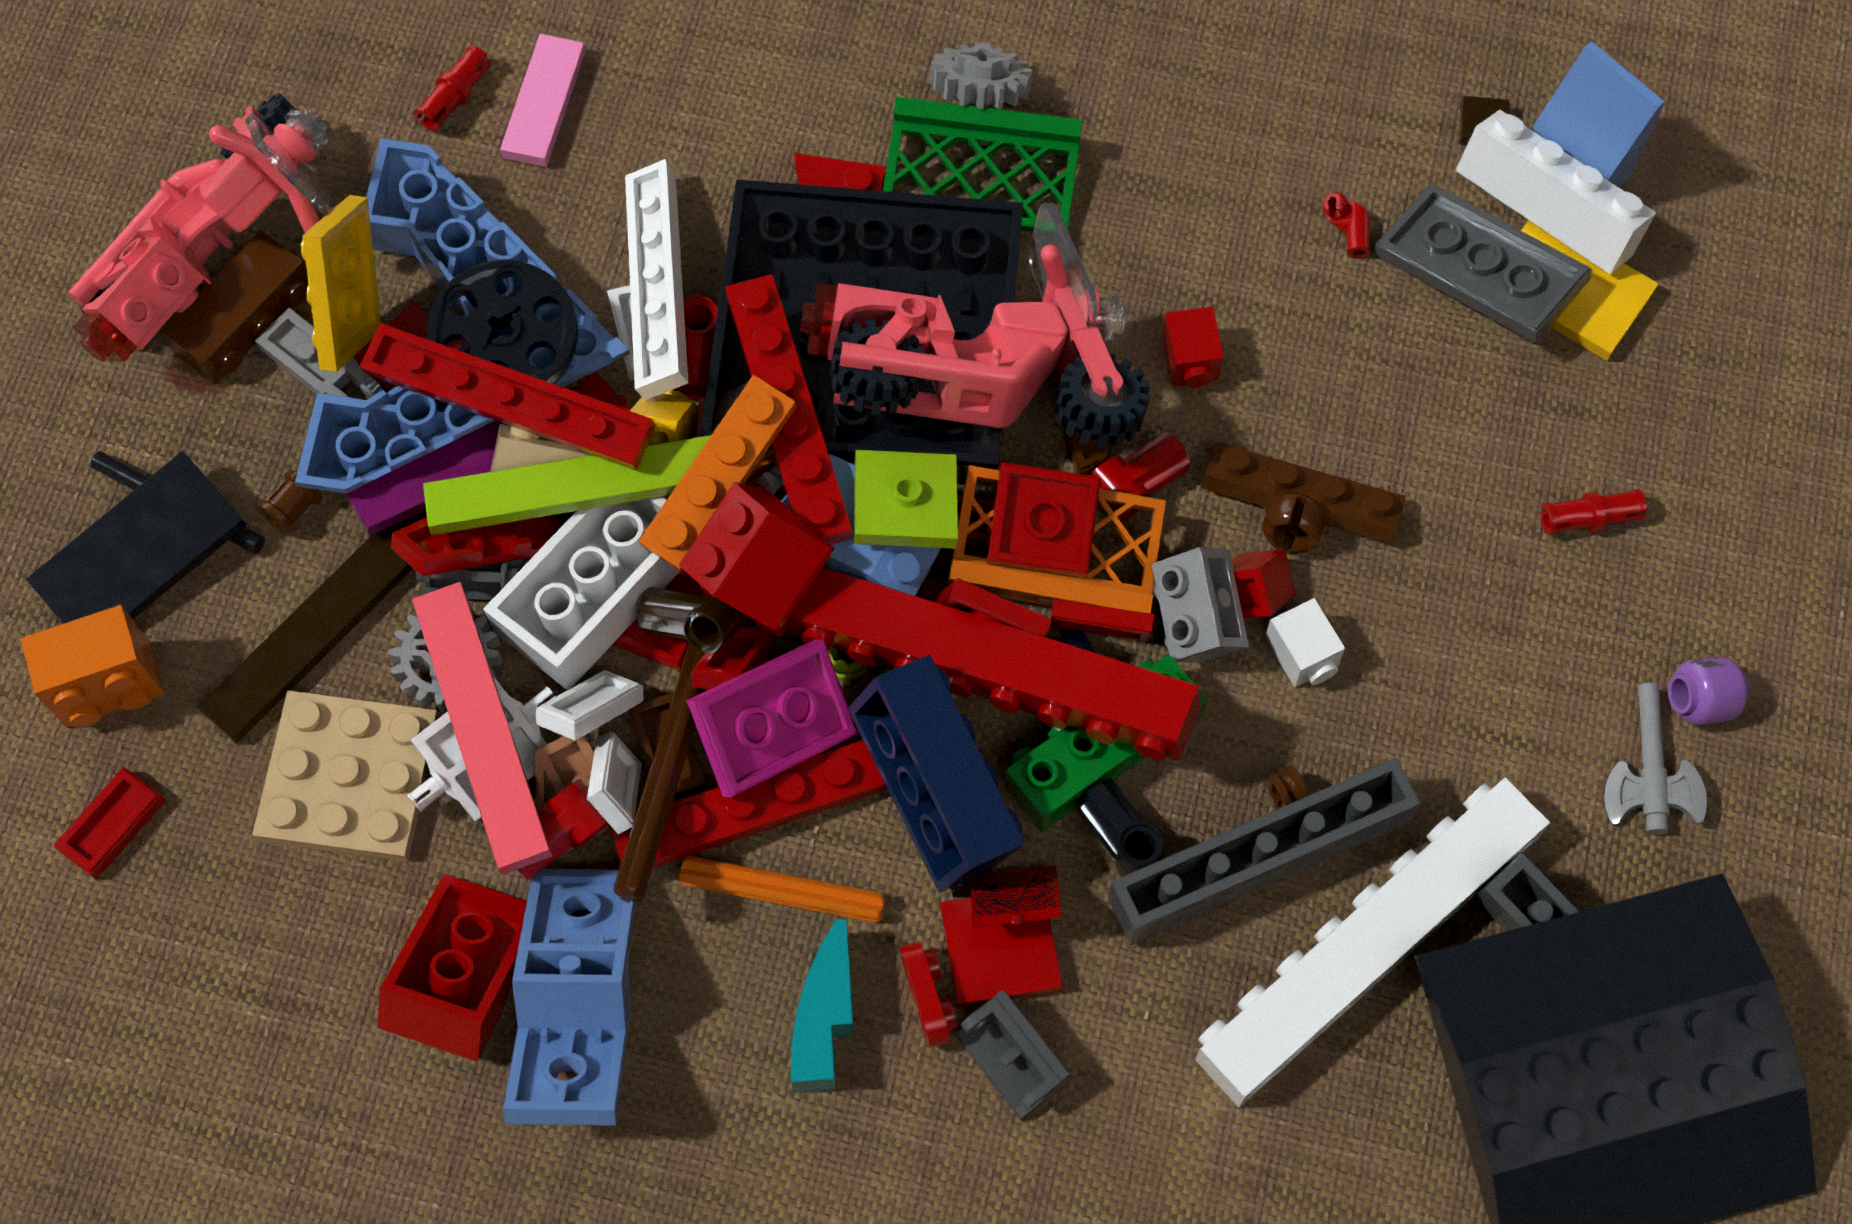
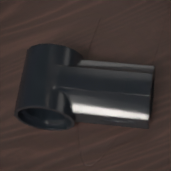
[1074,778,1164,877]

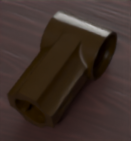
[637,588,747,653]

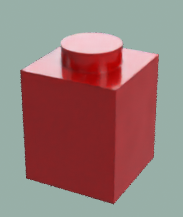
[1161,306,1224,388]

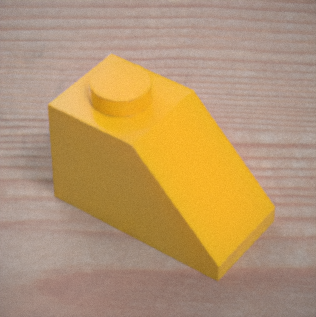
[630,390,698,446]

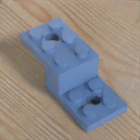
[503,869,636,1125]

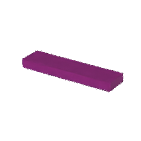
[346,421,510,536]

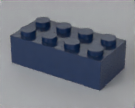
[848,654,1025,893]

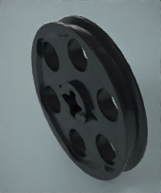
[427,260,578,384]

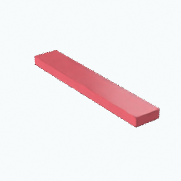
[412,582,552,875]

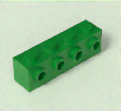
[1004,653,1207,833]

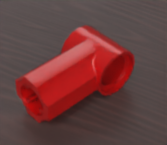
[672,296,718,401]
[1090,432,1191,522]
[517,779,608,880]

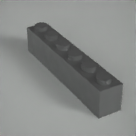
[1108,758,1421,945]

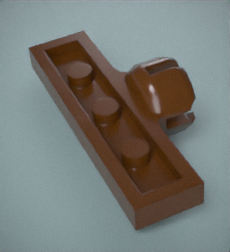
[1201,441,1406,554]

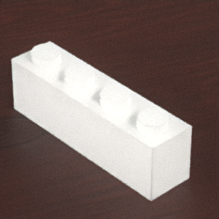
[1455,110,1656,274]

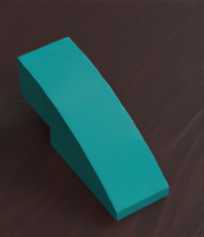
[791,919,854,1093]

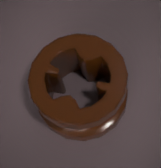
[1266,766,1309,809]

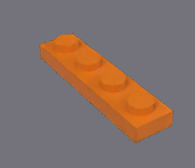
[638,374,797,573]

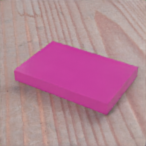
[686,639,858,797]

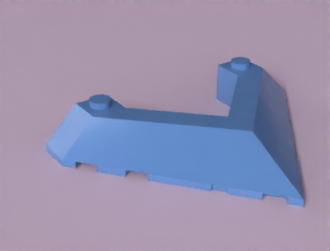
[295,138,630,494]

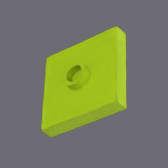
[854,450,958,549]

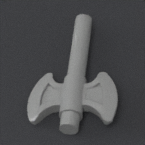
[1604,683,1707,835]

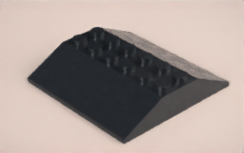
[700,179,1023,469]
[1414,873,1817,1224]

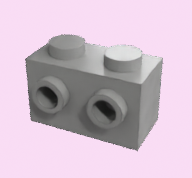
[1152,547,1249,663]

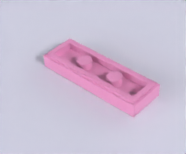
[500,34,586,167]

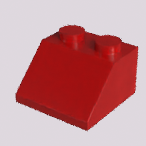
[679,482,835,631]

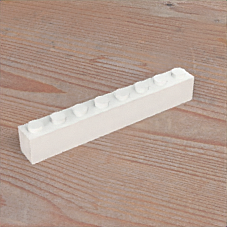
[1195,778,1550,1108]

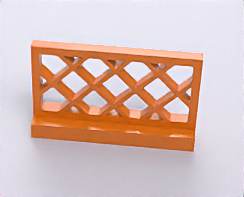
[947,465,1166,614]

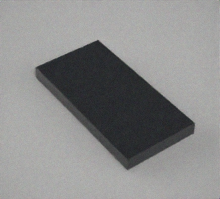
[26,450,247,624]

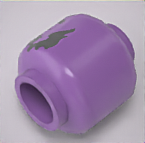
[1668,656,1750,725]

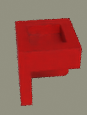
[1231,549,1296,618]

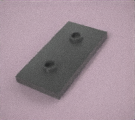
[1375,183,1592,343]

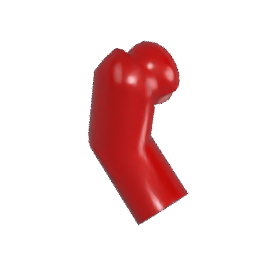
[1322,192,1371,259]

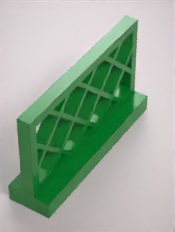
[883,97,1082,237]

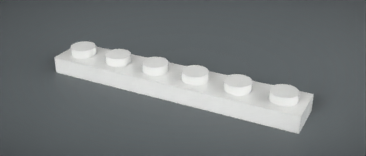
[625,159,688,400]

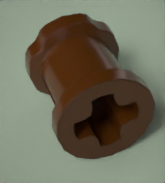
[255,469,323,535]

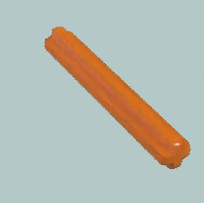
[680,856,885,923]

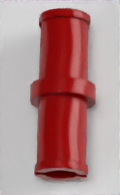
[414,45,492,132]
[1540,489,1647,535]

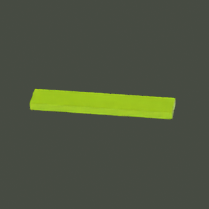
[423,435,711,535]

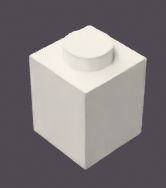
[1265,598,1345,688]

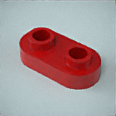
[899,941,957,1048]

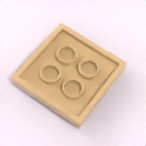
[252,690,440,862]

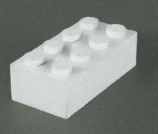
[483,497,680,690]

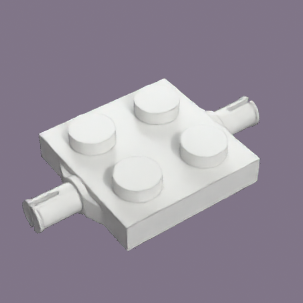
[407,676,556,822]

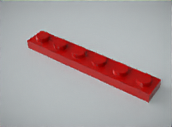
[725,274,853,544]
[360,323,656,471]
[608,740,888,868]

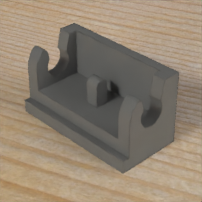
[956,990,1070,1121]

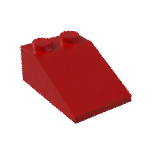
[377,874,527,1062]

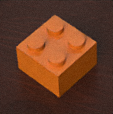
[20,605,165,728]

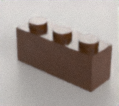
[161,230,308,385]

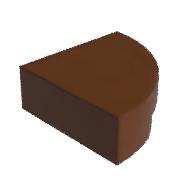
[1064,430,1112,475]

